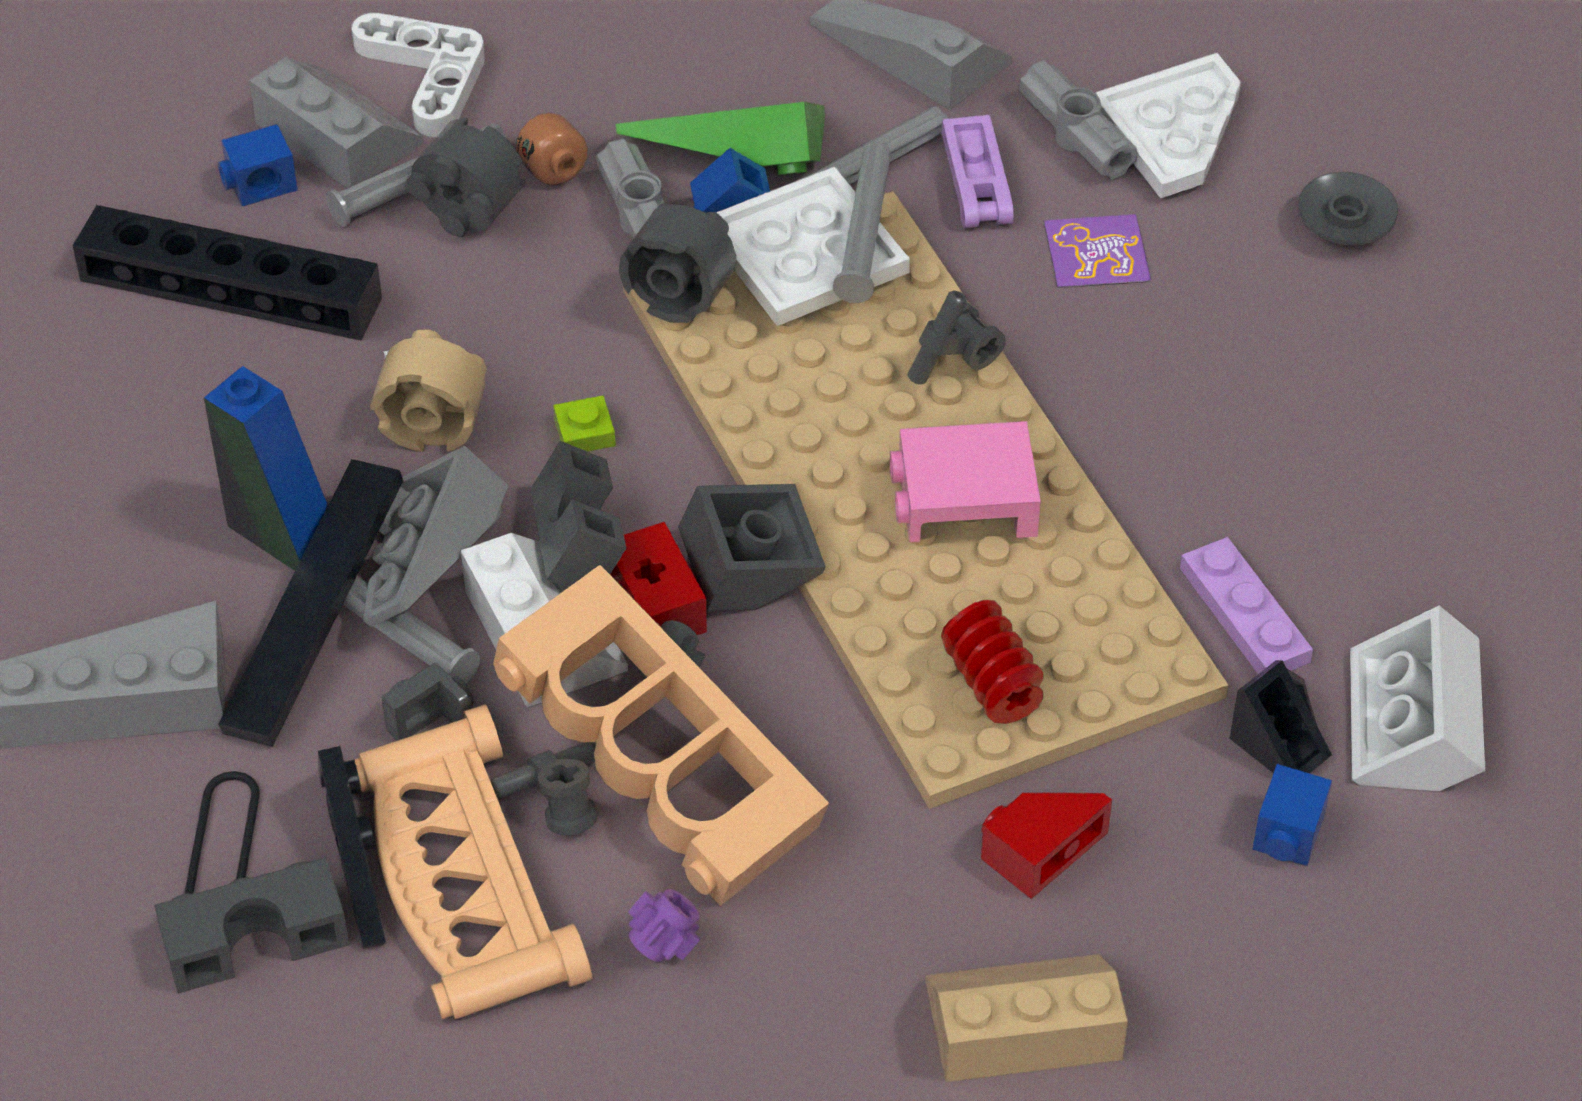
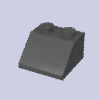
[678,484,826,611]

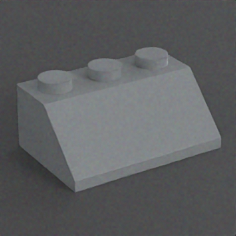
[249,57,423,188]

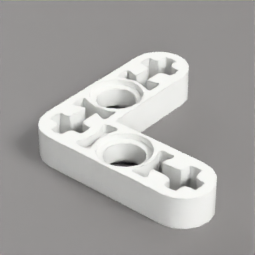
[352,13,485,137]

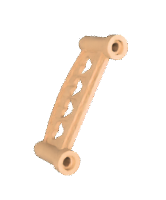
[354,704,592,1020]

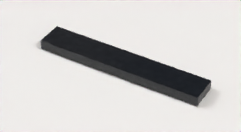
[218,459,404,747]

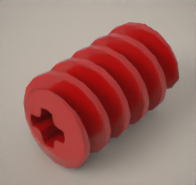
[941,600,1044,724]

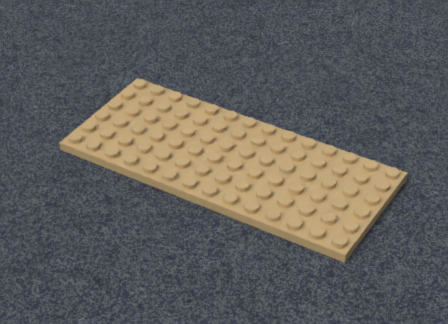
[623,191,1228,809]

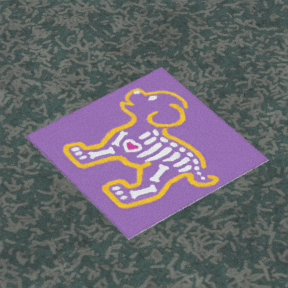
[1044,214,1151,287]

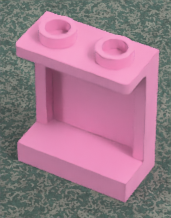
[890,421,1041,542]

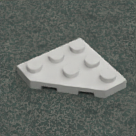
[1095,53,1241,198]

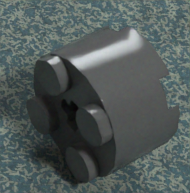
[406,118,525,237]
[619,203,736,323]

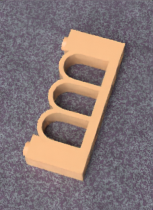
[493,565,829,906]

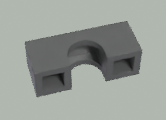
[530,441,626,590]
[154,857,349,994]

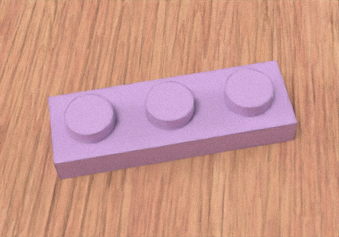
[1180,537,1313,674]

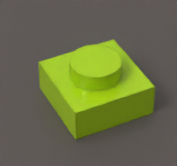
[553,395,616,452]

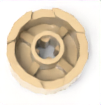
[370,330,487,452]

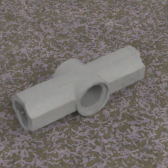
[1019,60,1137,180]
[597,139,665,239]

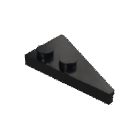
[318,746,386,949]

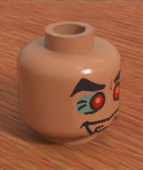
[516,113,588,185]

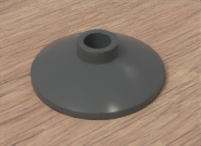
[1298,172,1398,245]

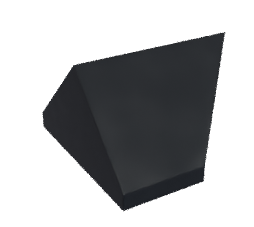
[1229,660,1332,774]

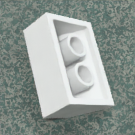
[461,533,628,708]
[1350,606,1485,791]

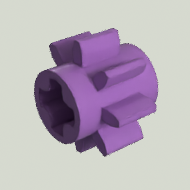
[628,889,701,962]

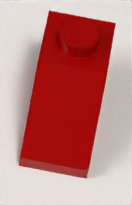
[981,793,1112,899]

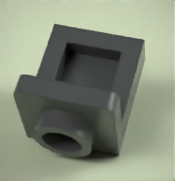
[381,662,473,741]

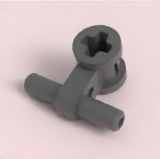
[907,291,1005,385]
[490,742,597,835]

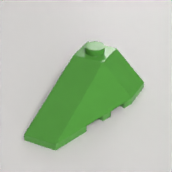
[616,102,825,175]

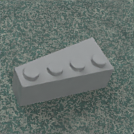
[0,601,225,748]

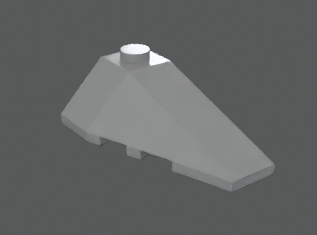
[810,0,1012,110]

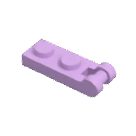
[942,115,1014,228]

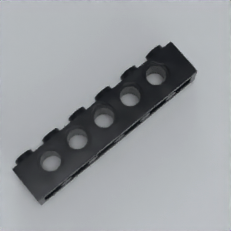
[73,205,382,340]

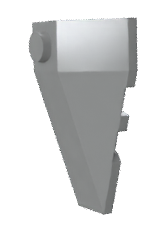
[363,446,509,627]

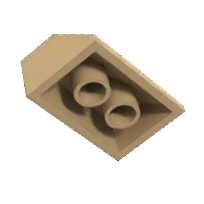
[925,954,1128,1082]

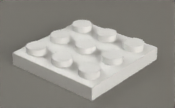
[716,167,910,326]

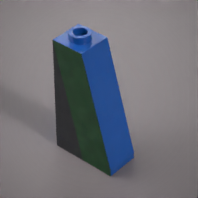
[204,366,328,571]

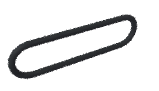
[184,771,260,894]

